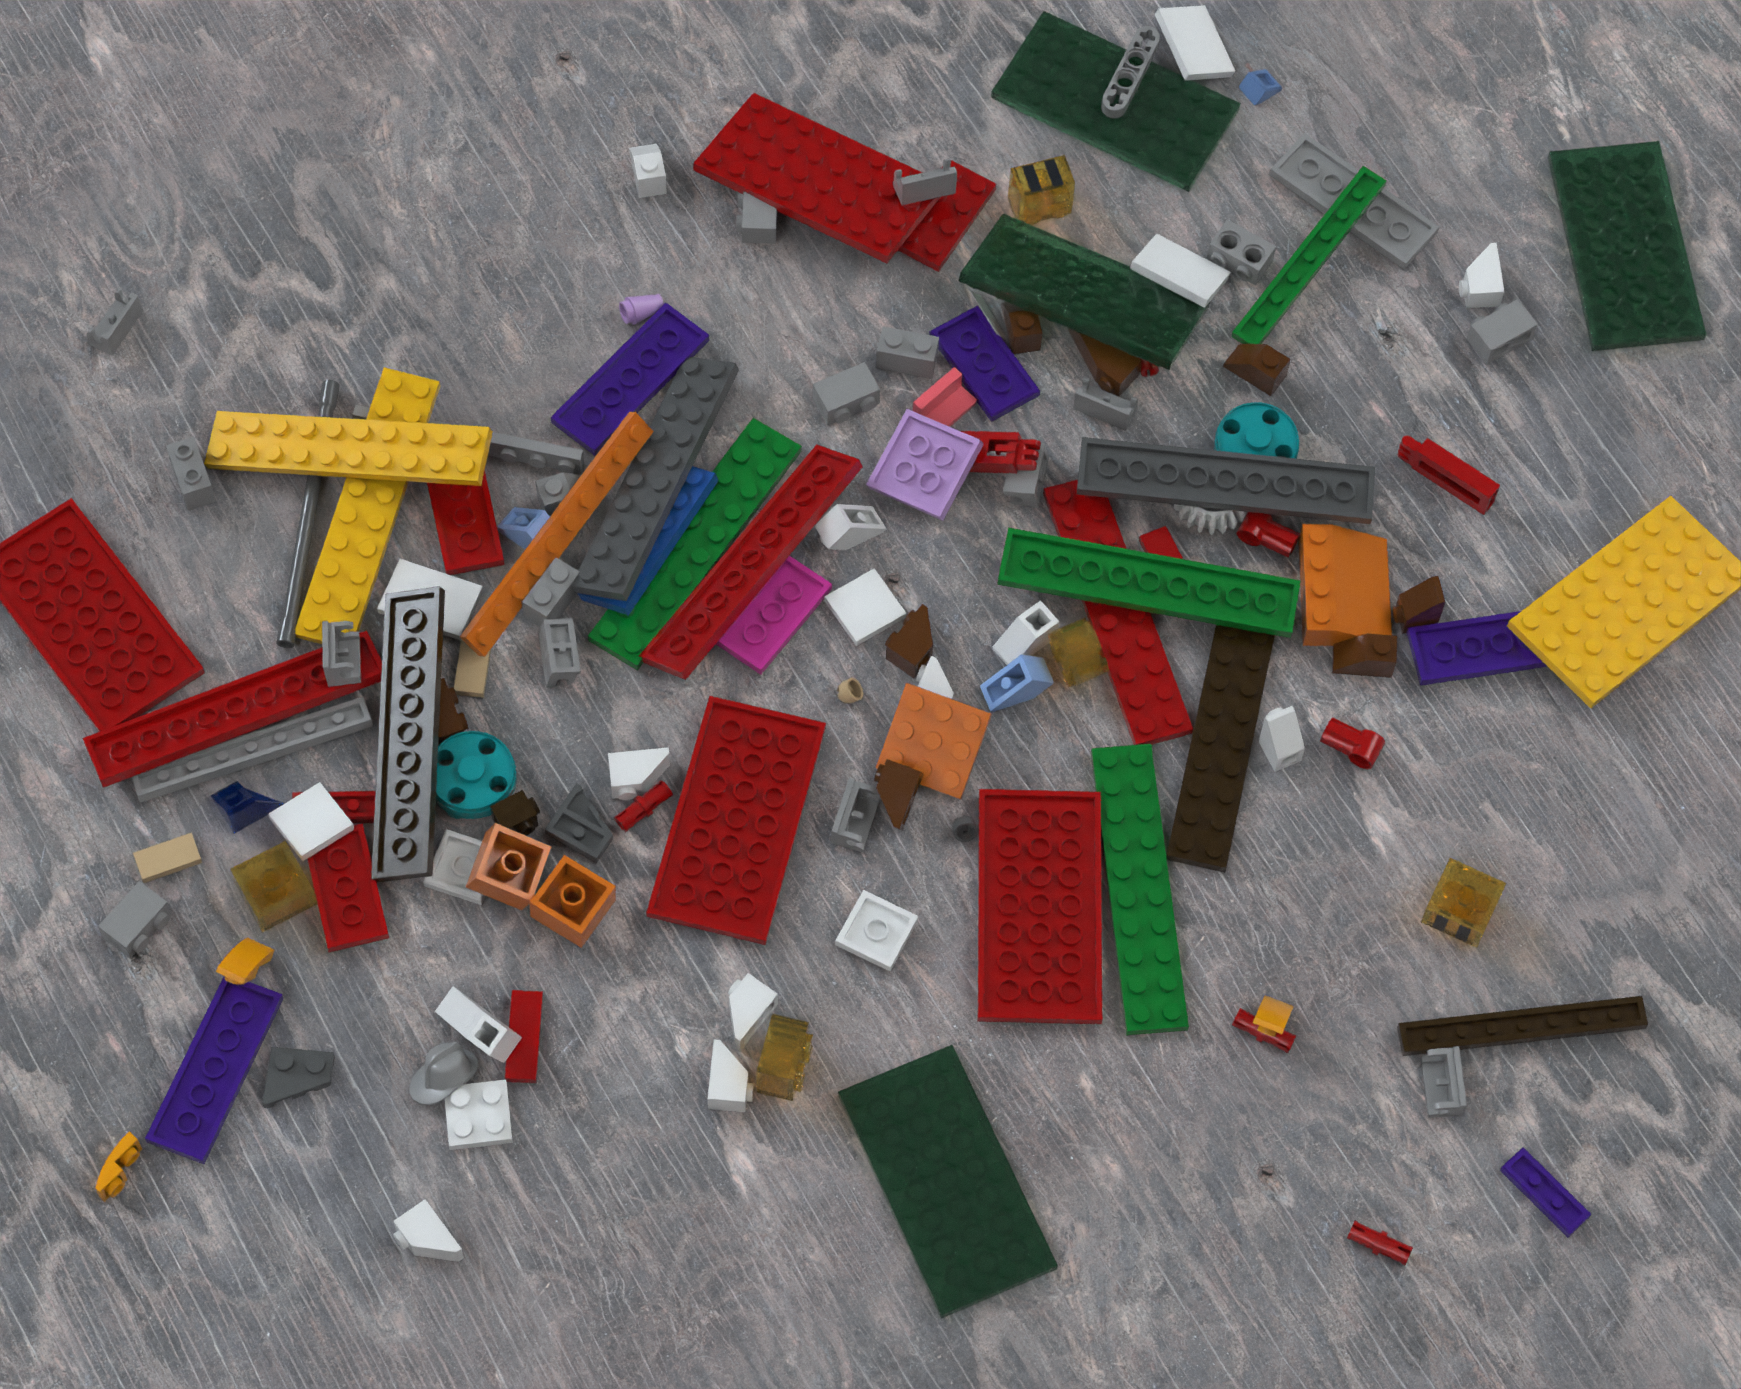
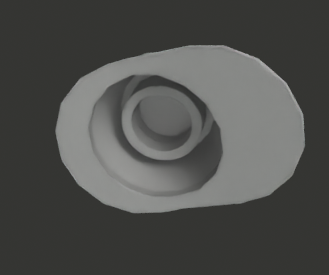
[409,1042,478,1105]

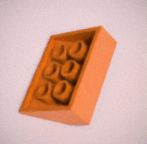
[1298,524,1392,646]

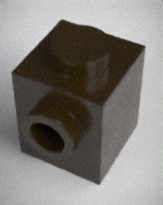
[490,790,540,836]

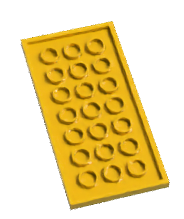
[1507,495,1741,708]

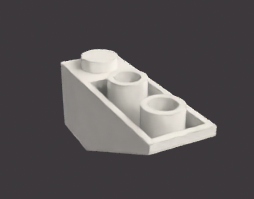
[435,986,522,1063]

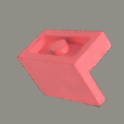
[913,367,977,427]

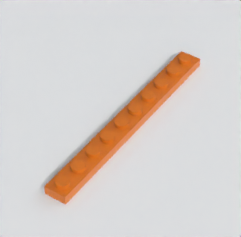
[460,412,654,657]

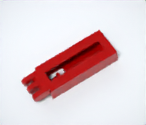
[961,431,1041,474]
[1397,435,1500,515]

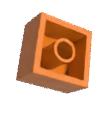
[466,823,551,911]
[530,855,616,948]

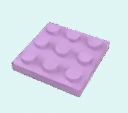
[866,409,984,521]

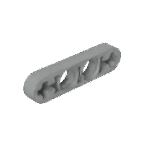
[1101,26,1160,118]

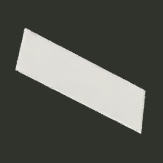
[970,290,1008,340]

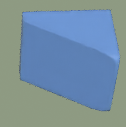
[1239,69,1282,105]

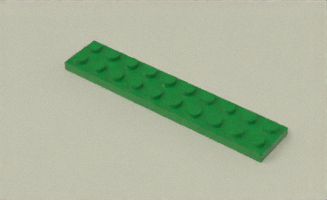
[588,418,802,671]
[997,527,1301,638]
[1091,744,1189,1036]

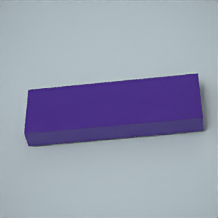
[1500,1147,1592,1238]

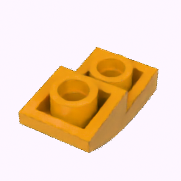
[216,937,275,985]
[1253,995,1294,1037]
[95,1131,142,1202]

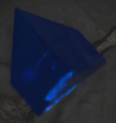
[210,781,285,834]

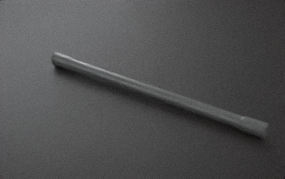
[276,380,340,648]

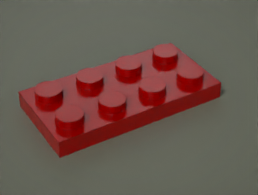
[898,158,997,272]
[427,470,505,575]
[307,823,389,952]

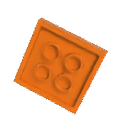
[876,683,992,799]

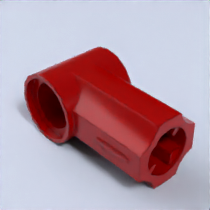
[1236,512,1300,558]
[1320,717,1385,770]

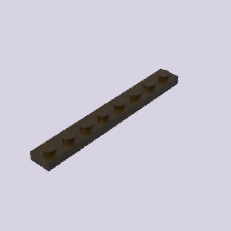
[1397,996,1648,1056]

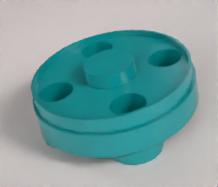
[1214,402,1299,459]
[436,731,517,819]

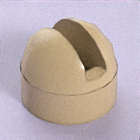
[837,678,863,704]

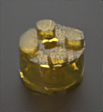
[1048,617,1109,687]

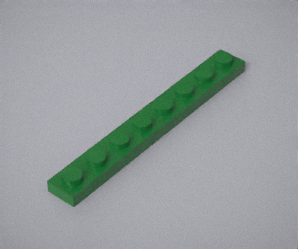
[1232,166,1387,344]

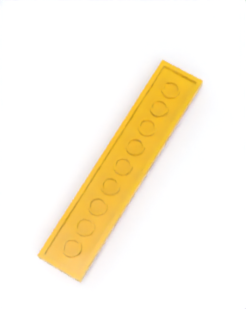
[295,367,441,644]
[204,411,493,486]

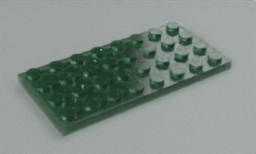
[991,11,1241,192]
[1547,141,1706,351]
[958,214,1210,370]
[838,1045,1058,1319]

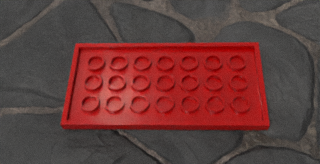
[693,92,940,264]
[0,498,205,732]
[646,696,826,945]
[977,789,1103,1024]

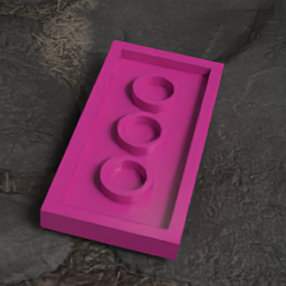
[716,556,832,675]

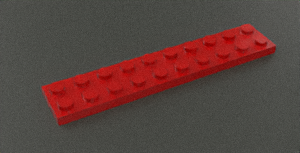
[639,444,863,680]
[1043,479,1193,745]
[82,630,382,788]

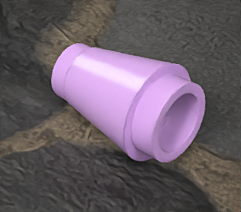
[619,294,664,325]

